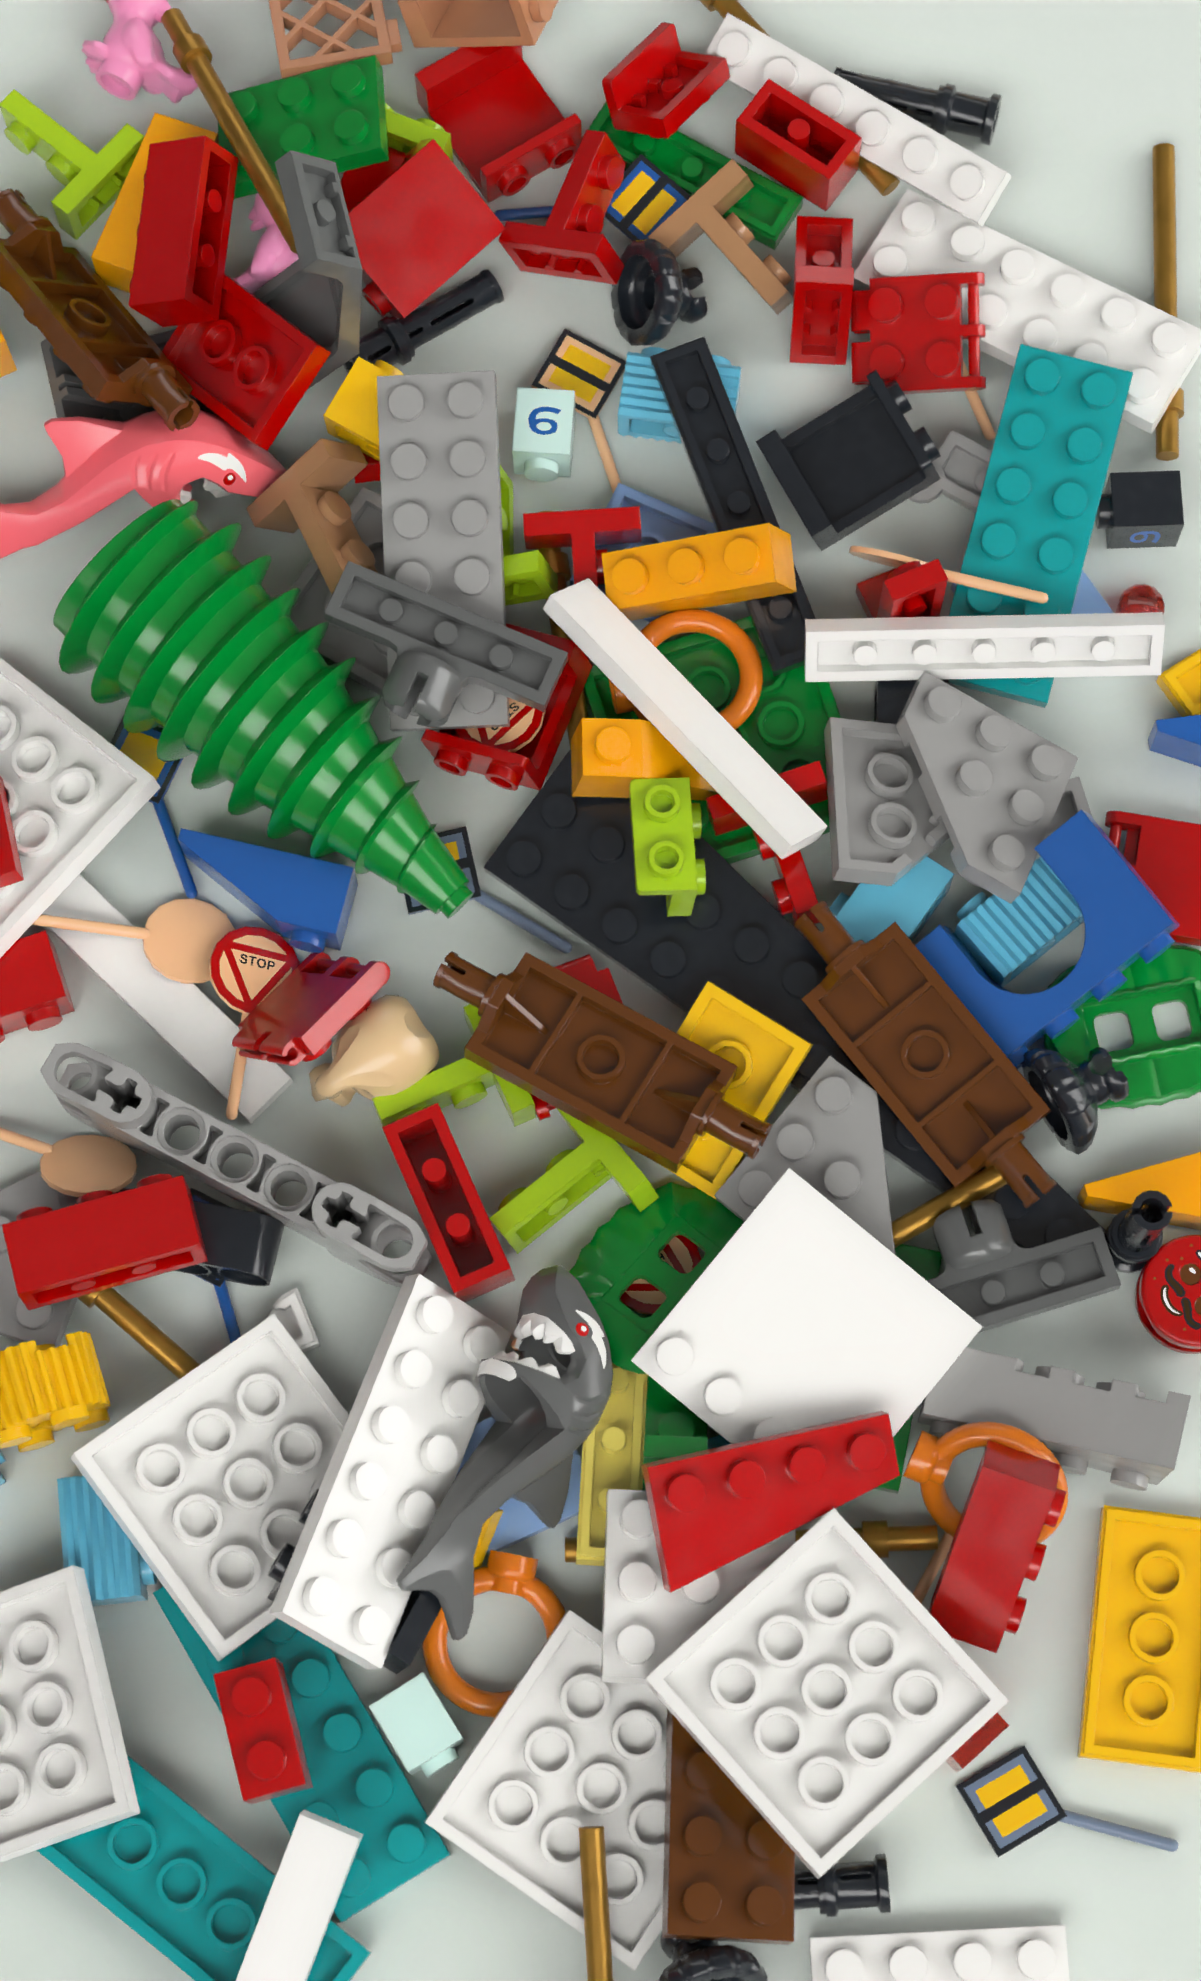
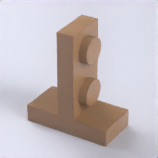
[648,158,793,315]
[246,438,378,594]

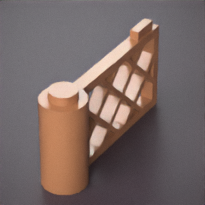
[268,0,402,79]

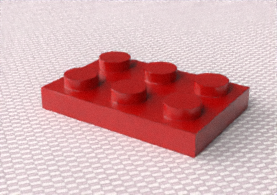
[162,273,331,451]

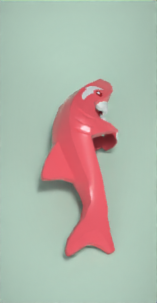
[0,410,286,559]

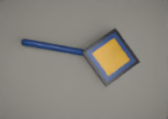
[110,716,198,899]

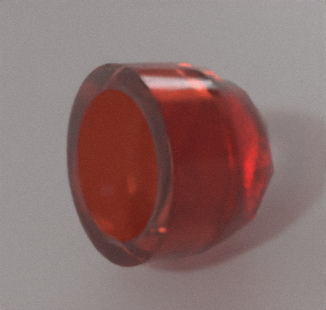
[1116,583,1165,614]

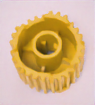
[0,1331,111,1452]

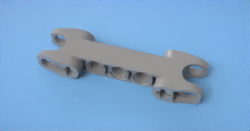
[40,1043,433,1287]

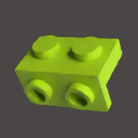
[629,777,706,917]

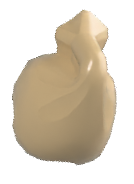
[309,995,440,1107]

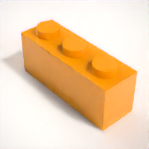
[91,112,219,293]
[601,523,797,621]

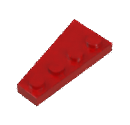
[641,1411,900,1593]

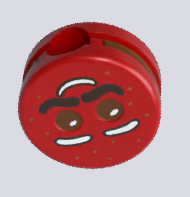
[1135,1235,1201,1354]

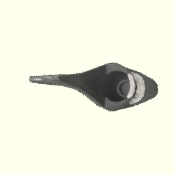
[396,1265,613,1640]

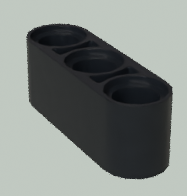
[116,1189,284,1286]

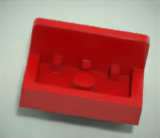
[602,22,730,139]

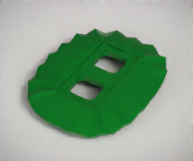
[1043,945,1201,1109]
[569,1182,744,1374]

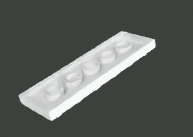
[853,188,1201,434]
[269,1274,511,1670]

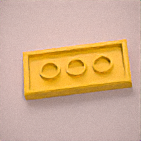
[1077,1505,1201,1774]

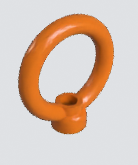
[608,609,763,730]
[903,1422,1068,1543]
[422,1550,566,1718]

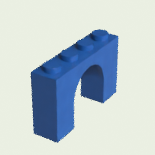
[915,809,1180,1069]

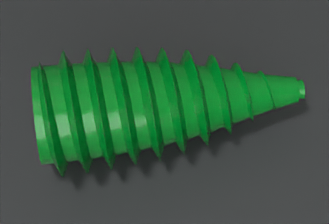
[53,499,474,919]

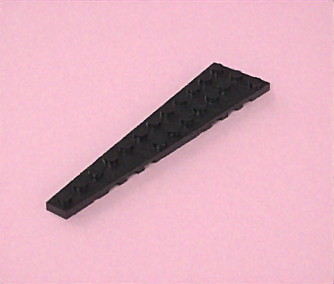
[484,749,1106,1248]

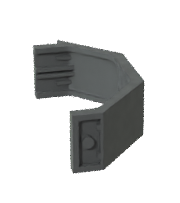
[40,150,362,422]

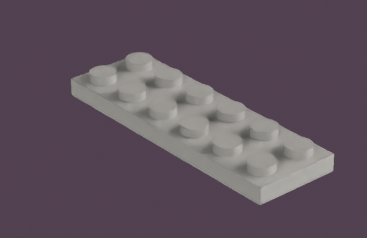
[377,370,510,732]

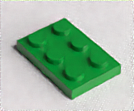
[218,55,389,199]

